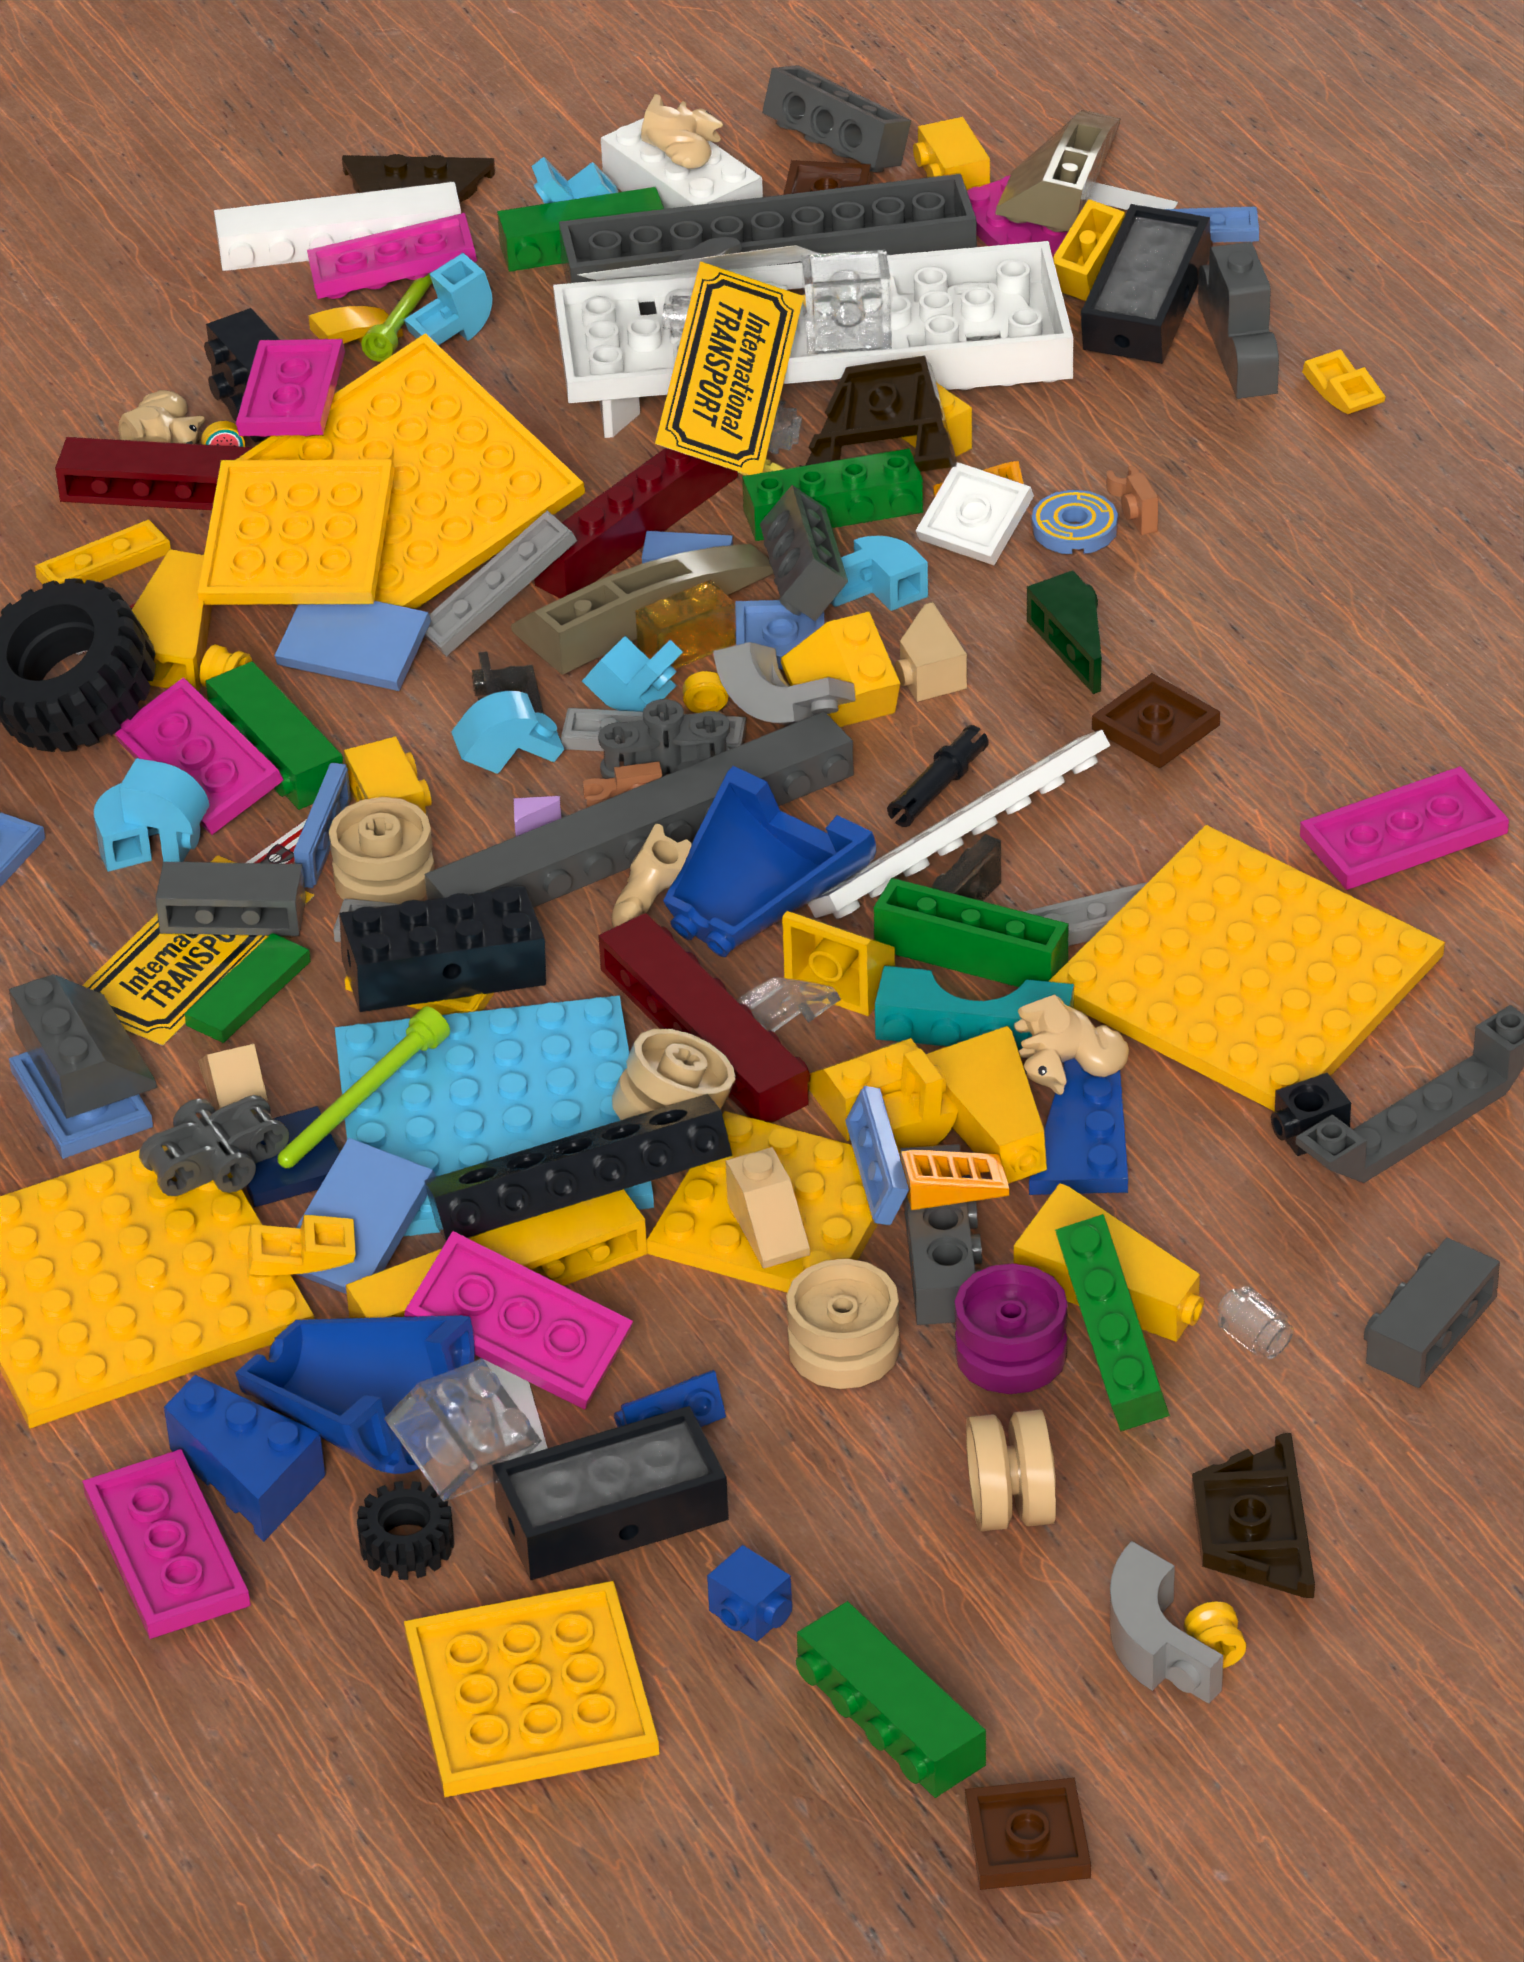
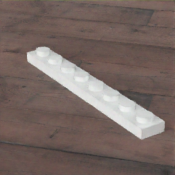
[808,730,1110,919]

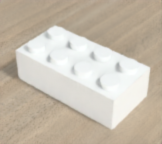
[601,118,763,209]

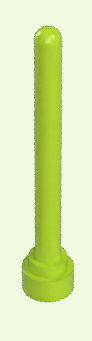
[361,272,432,362]
[277,1006,450,1168]

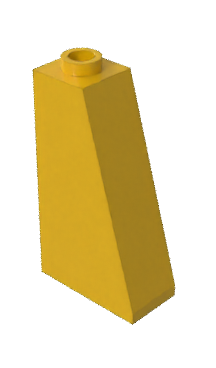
[132,549,212,692]
[926,1026,1047,1184]
[1014,1183,1204,1342]

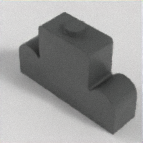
[1198,242,1279,399]

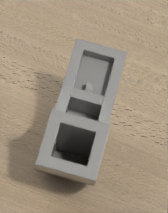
[713,642,856,726]
[1109,1541,1223,1703]

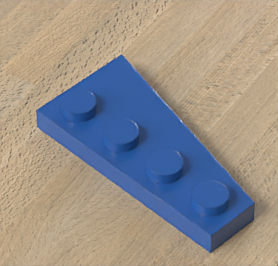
[1029,1058,1128,1195]

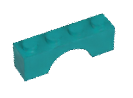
[875,966,1074,1051]

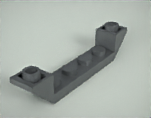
[1296,1005,1524,1183]

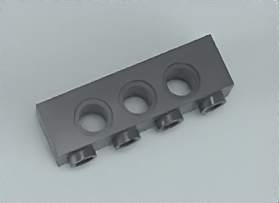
[762,65,912,172]
[760,485,848,621]
[901,1144,982,1325]

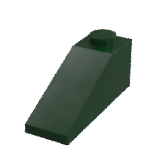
[1027,570,1102,694]

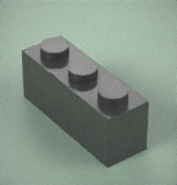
[155,862,306,936]
[1364,1237,1500,1388]

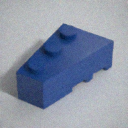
[164,1375,325,1542]

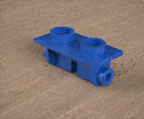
[614,1370,726,1427]

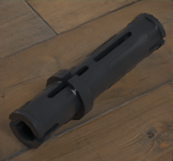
[887,725,989,827]

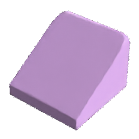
[514,796,561,836]

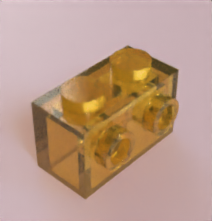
[635,580,736,669]

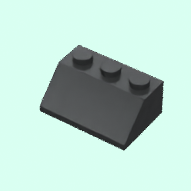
[9,974,157,1119]

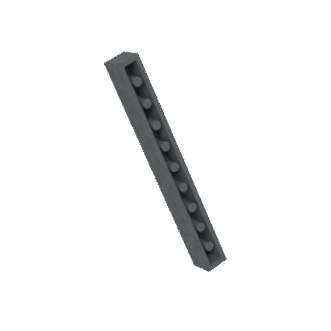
[424,711,854,908]

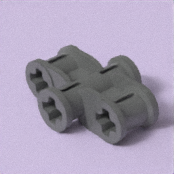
[598,699,730,779]
[139,1095,289,1196]

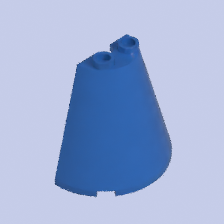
[663,766,876,957]
[235,1315,474,1474]

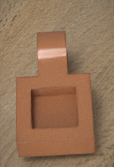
[1106,465,1158,535]
[583,762,662,808]

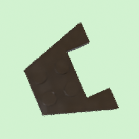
[799,355,957,472]

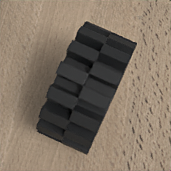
[357,1481,454,1580]

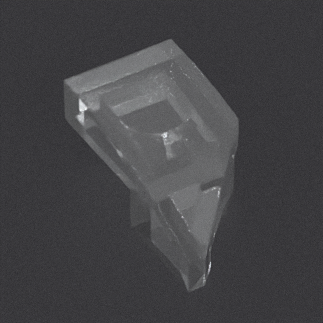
[736,977,841,1032]

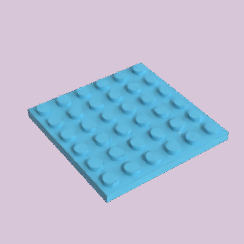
[335,995,654,1237]

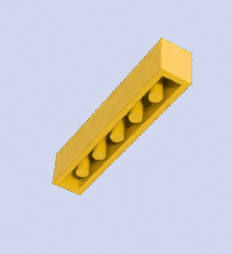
[346,1189,647,1318]

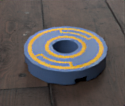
[1032,490,1118,554]

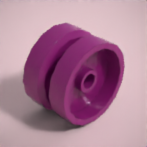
[954,1263,1068,1394]

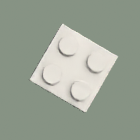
[916,462,1034,565]

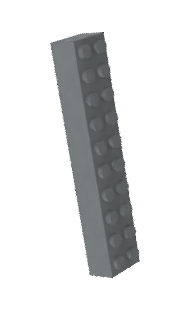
[559,174,977,284]

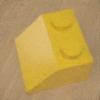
[781,612,900,727]
[782,911,895,1017]
[808,1038,919,1142]

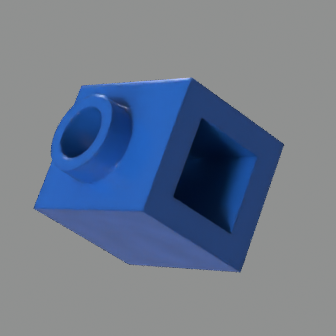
[707,1545,793,1642]

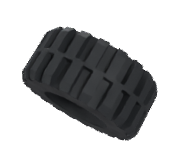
[0,578,156,752]

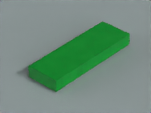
[184,933,311,1043]

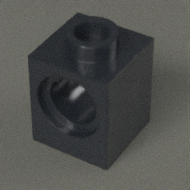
[1271,1073,1351,1156]

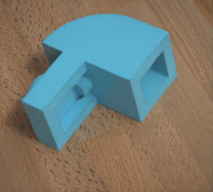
[531,157,618,204]
[404,253,493,345]
[831,536,928,611]
[582,636,683,712]
[451,691,564,774]
[119,758,210,862]
[94,783,159,872]

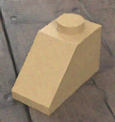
[895,602,967,702]
[198,1044,268,1115]
[726,1147,810,1269]

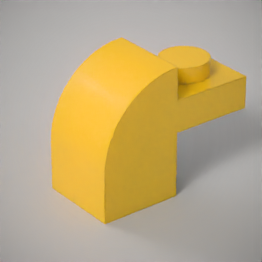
[882,1048,958,1158]

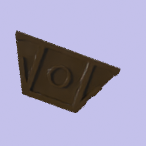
[342,154,495,204]
[1192,1433,1315,1599]

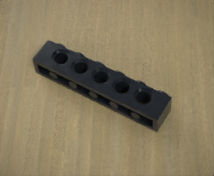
[424,1094,732,1241]

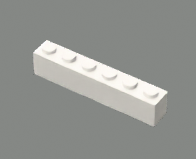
[214,182,461,271]

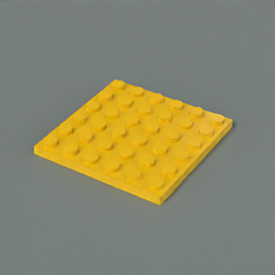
[236,333,585,609]
[1049,825,1445,1112]
[0,1146,314,1429]

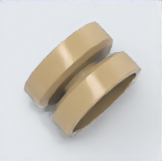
[329,797,435,904]
[612,1029,735,1120]
[786,1258,900,1389]
[966,1409,1056,1531]

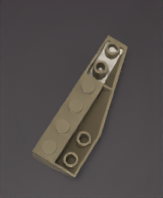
[995,110,1121,232]
[511,544,773,675]

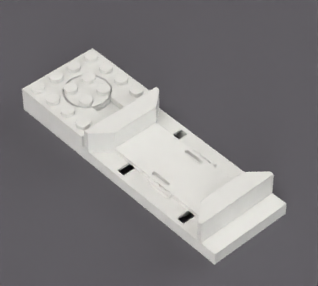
[553,241,1073,438]

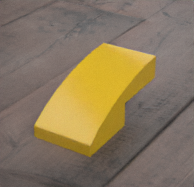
[308,306,403,344]
[1302,349,1386,414]
[248,1215,356,1275]

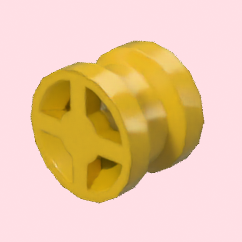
[200,644,252,687]
[1184,1601,1247,1669]

